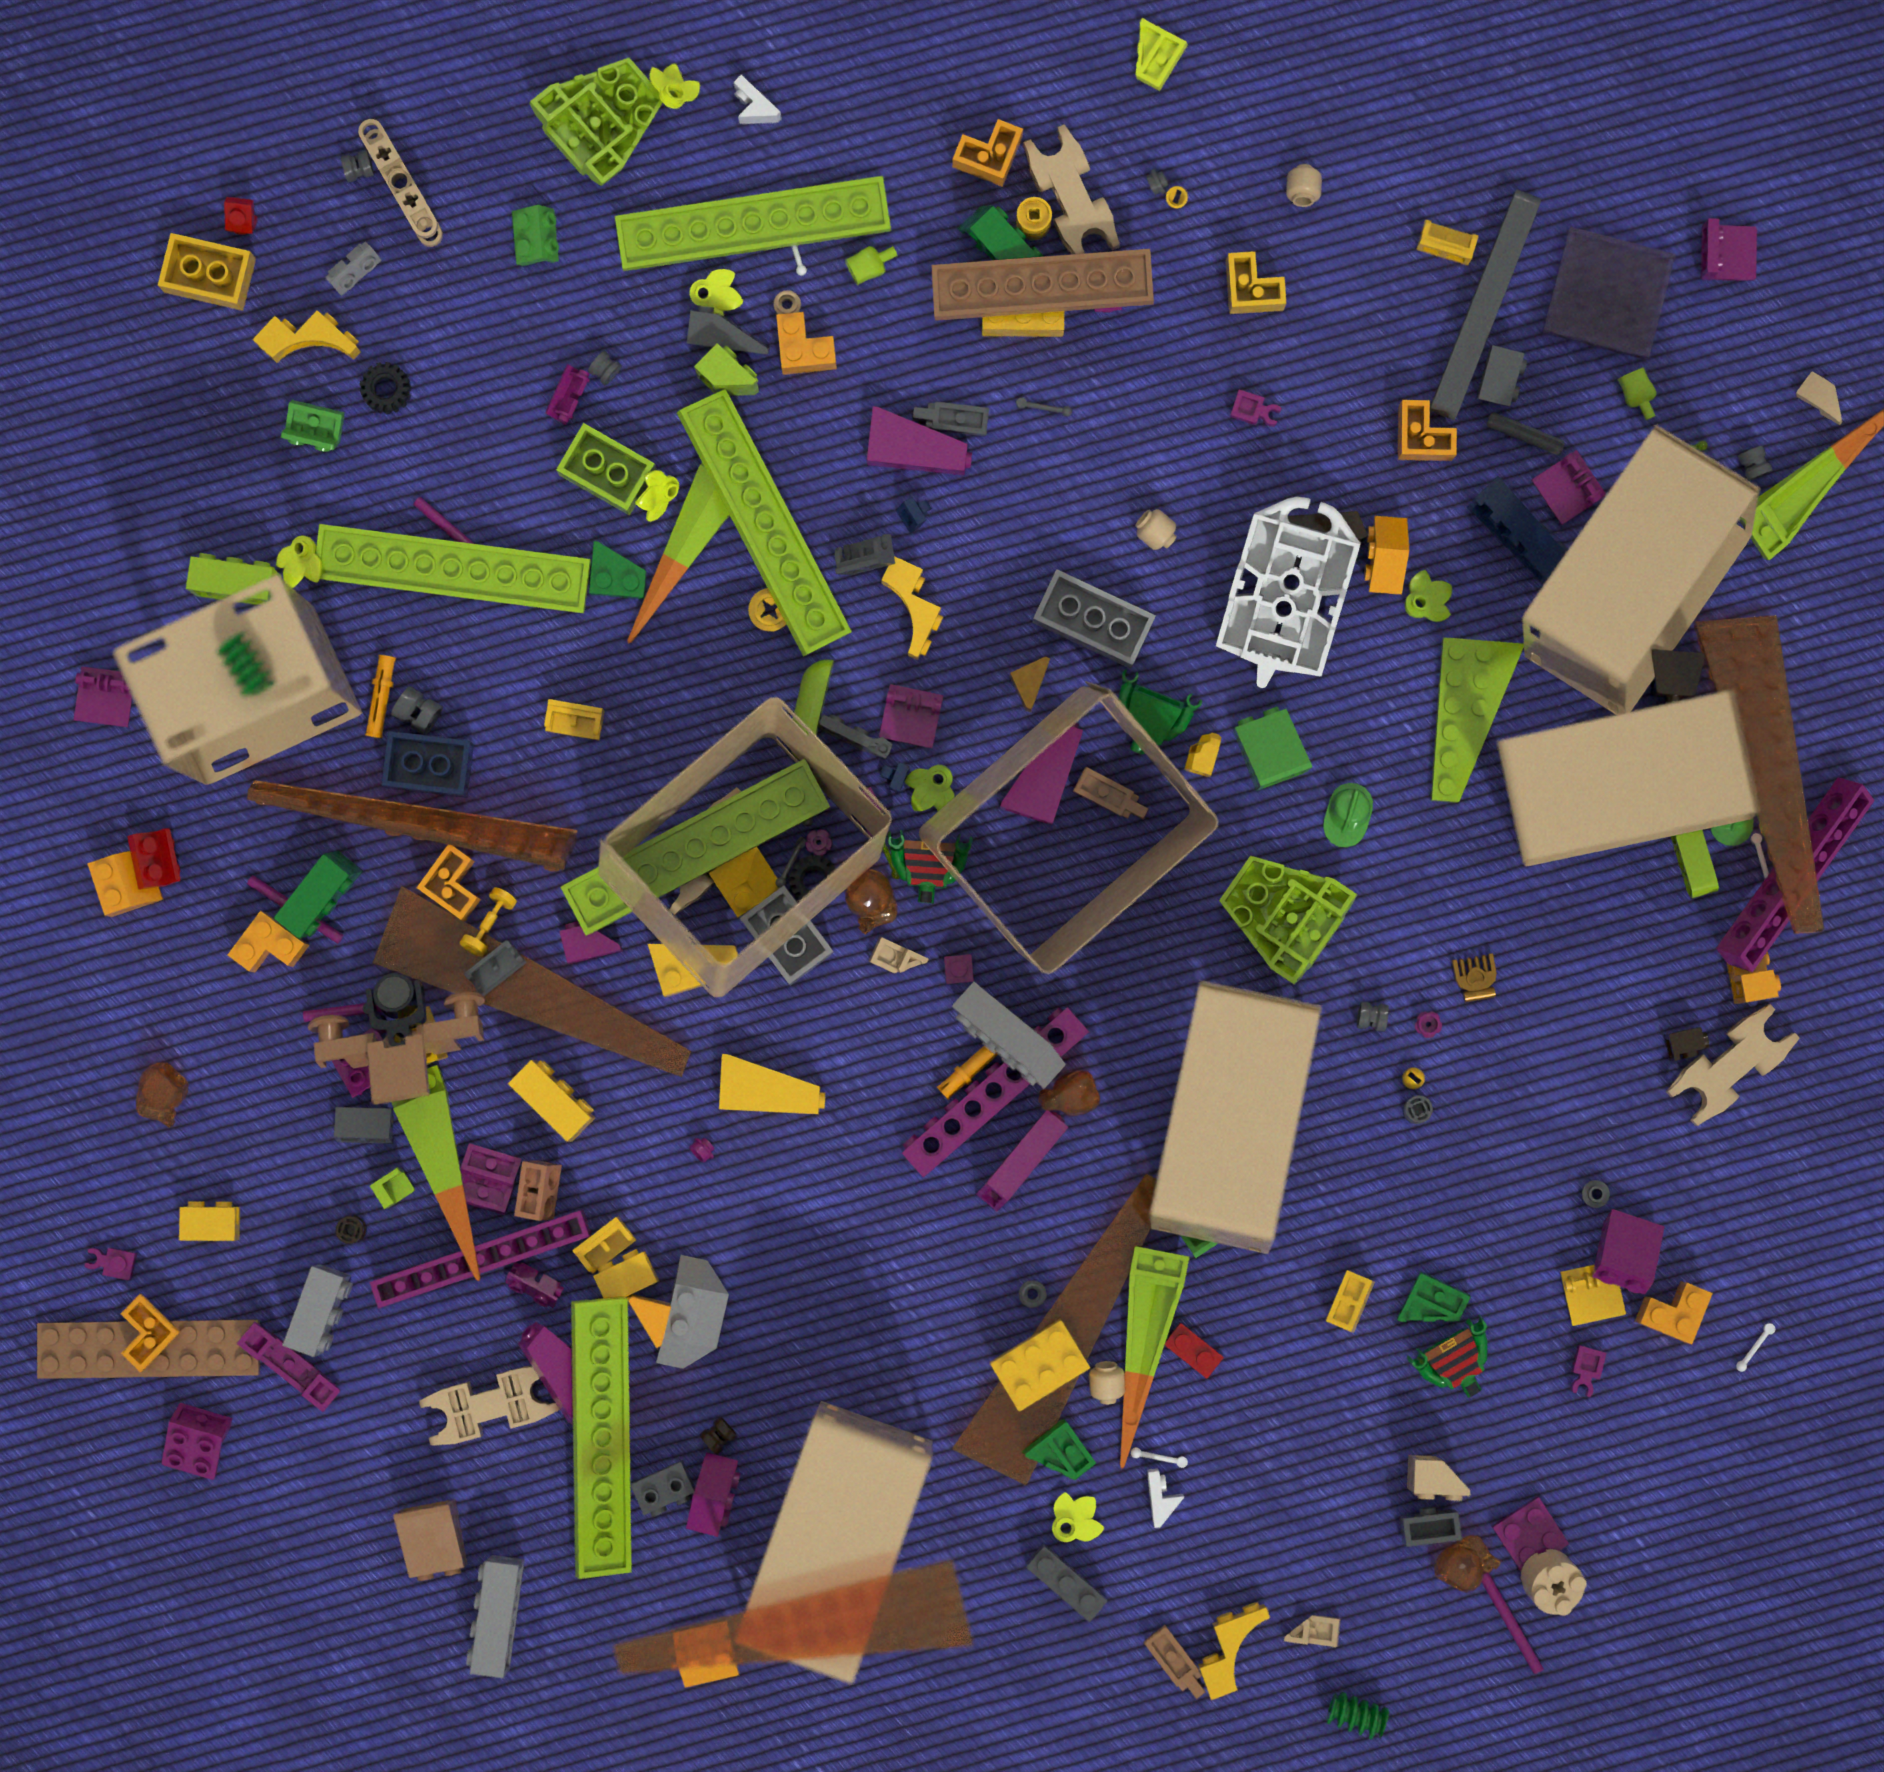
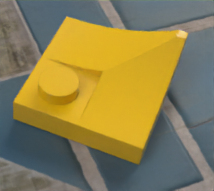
[708,846,779,917]

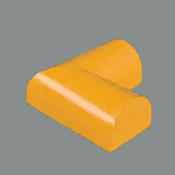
[121,1293,181,1373]

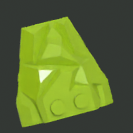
[529,58,663,186]
[1219,856,1357,985]

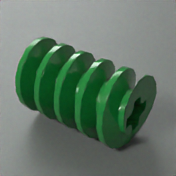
[216,632,276,697]
[1327,1692,1389,1740]

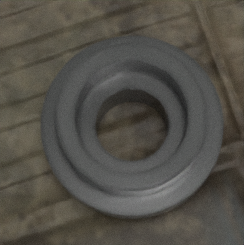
[1146,168,1169,195]
[1582,1180,1610,1208]
[1019,1280,1046,1308]

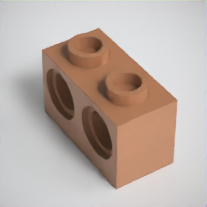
[514,1160,562,1221]

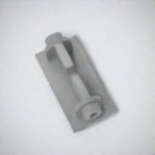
[325,242,382,296]

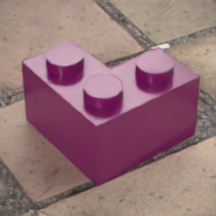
[686,1452,741,1537]

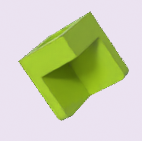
[370,1167,415,1209]

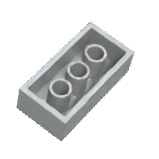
[1032,569,1156,669]
[952,982,1066,1089]
[466,1555,525,1678]

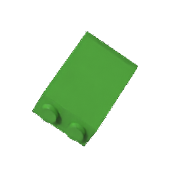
[1233,707,1312,791]

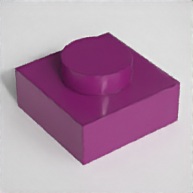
[944,954,974,984]

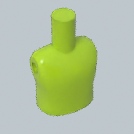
[845,246,897,285]
[1618,367,1657,420]

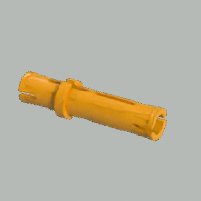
[365,655,396,738]
[937,1046,998,1100]

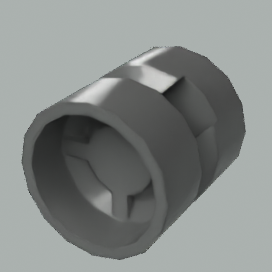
[391,686,443,735]

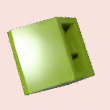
[694,343,759,396]

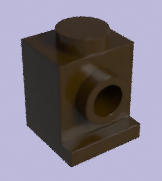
[1664,1027,1709,1061]

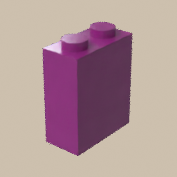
[1592,1209,1665,1295]

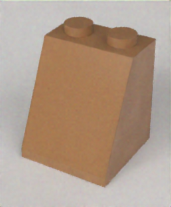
[394,1499,467,1581]

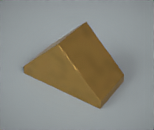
[1010,657,1050,713]

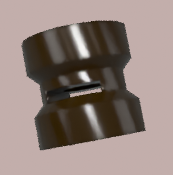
[335,1216,367,1244]
[699,1416,738,1455]

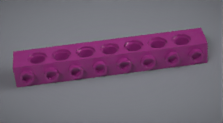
[1716,777,1875,973]
[902,1007,1089,1178]
[370,1210,592,1308]

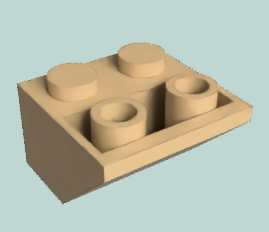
[1407,1455,1470,1501]

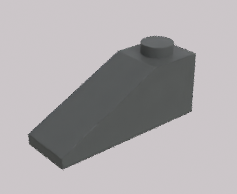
[687,305,770,355]

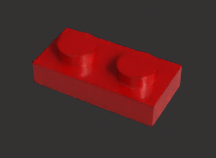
[1165,1323,1224,1379]

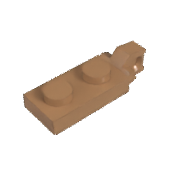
[1073,767,1148,820]
[1143,1625,1205,1699]

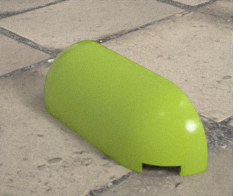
[791,659,834,761]

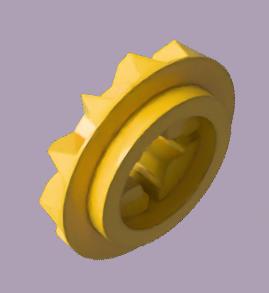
[748,588,786,632]

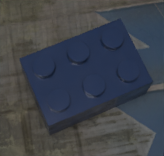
[381,731,474,798]

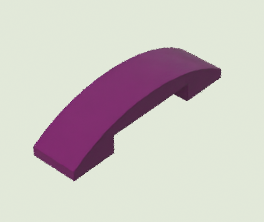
[236,1321,341,1412]

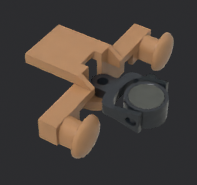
[308,973,485,1104]

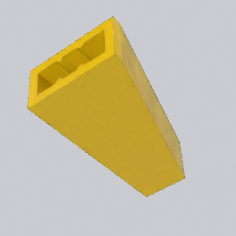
[719,1054,825,1114]

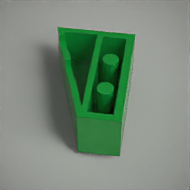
[957,206,1043,260]
[274,851,363,939]

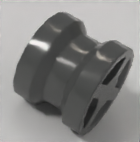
[588,351,622,386]

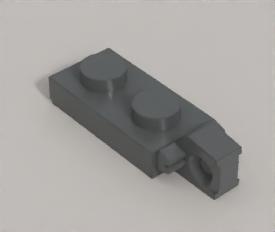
[912,401,989,437]
[819,714,893,760]

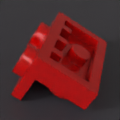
[127,828,180,890]

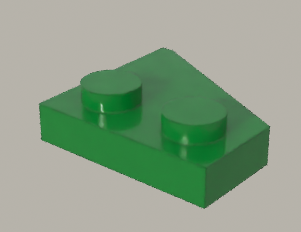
[589,541,647,599]
[1397,1271,1471,1322]
[1021,1419,1096,1480]

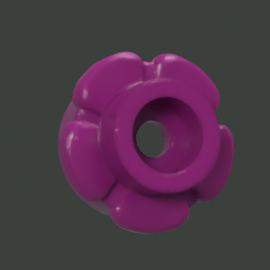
[805,829,832,856]
[1415,1011,1442,1038]
[689,1138,714,1163]

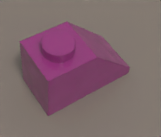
[560,921,623,964]

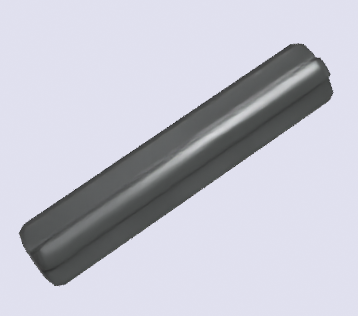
[1487,412,1565,455]

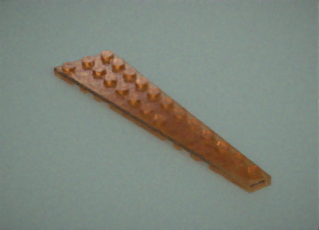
[1693,615,1824,934]
[247,780,578,871]
[373,886,692,1077]
[952,1174,1158,1486]
[613,1559,974,1674]

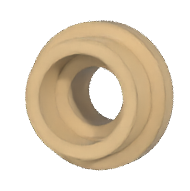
[774,290,801,314]

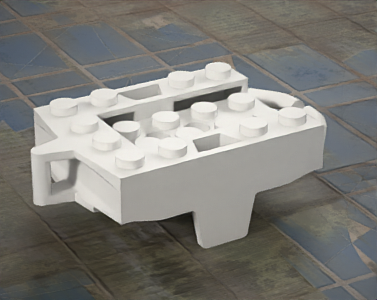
[1216,497,1361,688]

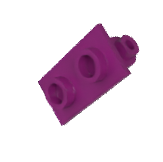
[545,364,590,425]
[505,1262,564,1308]

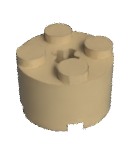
[1521,1549,1586,1616]

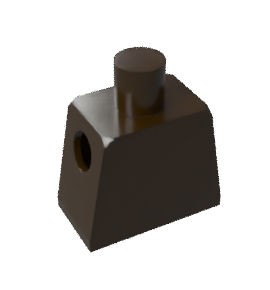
[1651,649,1705,705]

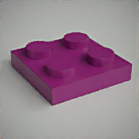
[1491,1496,1569,1571]

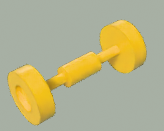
[459,887,517,957]

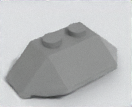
[656,1255,729,1369]

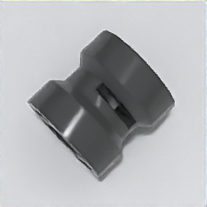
[340,149,374,183]
[1737,445,1773,481]
[1357,1001,1389,1032]
[1403,1095,1433,1124]

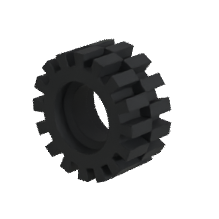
[360,362,412,414]
[789,855,836,901]

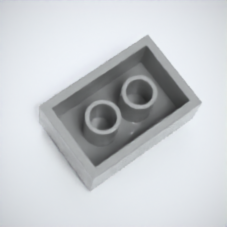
[740,885,834,986]
[283,1264,353,1357]

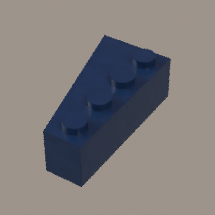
[1467,476,1568,585]

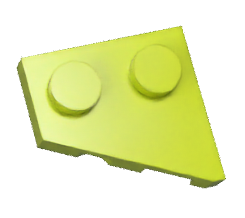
[1136,18,1187,91]

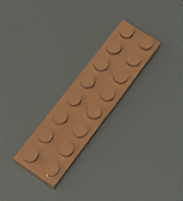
[932,249,1154,321]
[37,1319,260,1379]

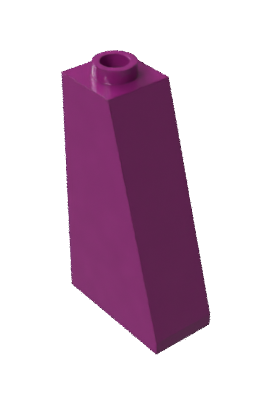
[867,407,972,475]
[1000,722,1083,826]
[976,1110,1068,1212]
[518,1322,573,1426]

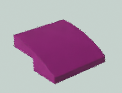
[460,1143,522,1215]

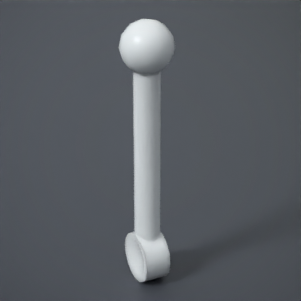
[791,245,807,276]
[1750,833,1769,879]
[1736,1323,1775,1372]
[1131,1447,1188,1468]

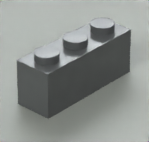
[1025,1543,1108,1622]

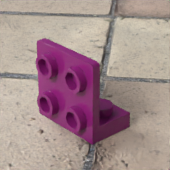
[1701,218,1757,281]
[162,1403,233,1480]

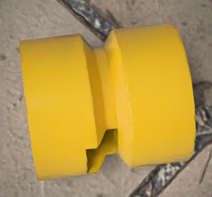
[1016,197,1052,240]

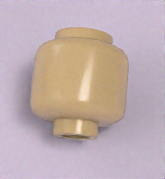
[1286,164,1322,207]
[1135,509,1177,550]
[1089,1361,1125,1405]

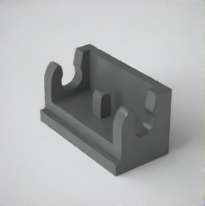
[835,534,895,575]
[464,940,527,997]
[334,1107,394,1144]

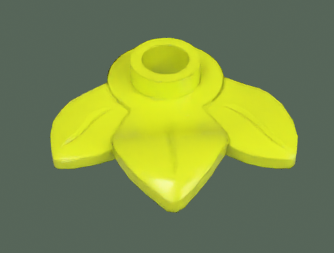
[649,64,700,109]
[689,269,743,316]
[635,470,679,522]
[276,535,322,588]
[1052,1492,1104,1542]

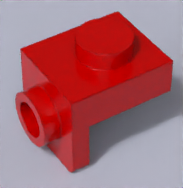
[224,197,258,235]

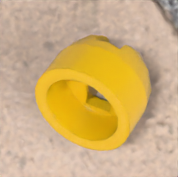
[1166,186,1188,208]
[1402,1067,1425,1089]

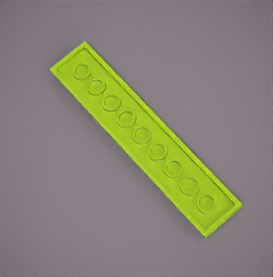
[615,176,891,271]
[677,389,852,657]
[316,524,591,614]
[561,758,831,936]
[571,1297,632,1579]

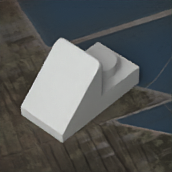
[734,75,781,124]
[1147,1469,1184,1528]

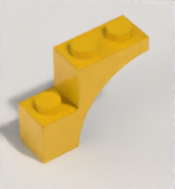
[252,310,361,363]
[881,556,943,660]
[1198,1602,1270,1700]

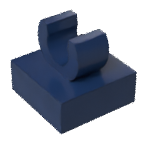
[896,497,932,533]
[880,762,910,794]

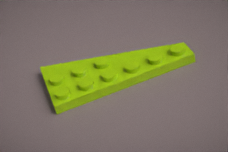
[1431,637,1524,803]

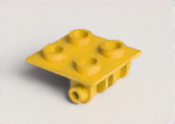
[1560,1264,1626,1326]

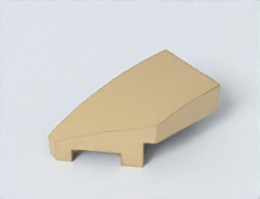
[1796,371,1842,425]
[868,937,929,973]
[1284,1615,1341,1647]

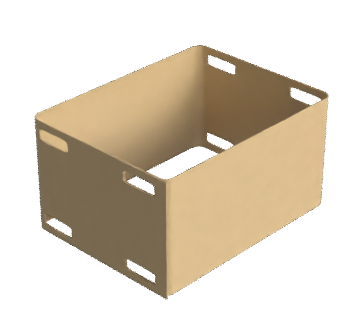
[1523,425,1760,715]
[113,574,363,785]
[919,681,1218,973]
[1497,690,1759,867]
[598,697,891,997]
[1151,982,1321,1254]
[735,1401,932,1684]

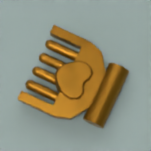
[1452,953,1497,1003]

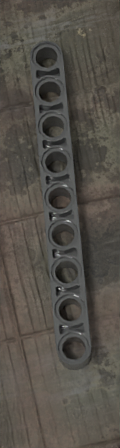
[1430,189,1542,420]

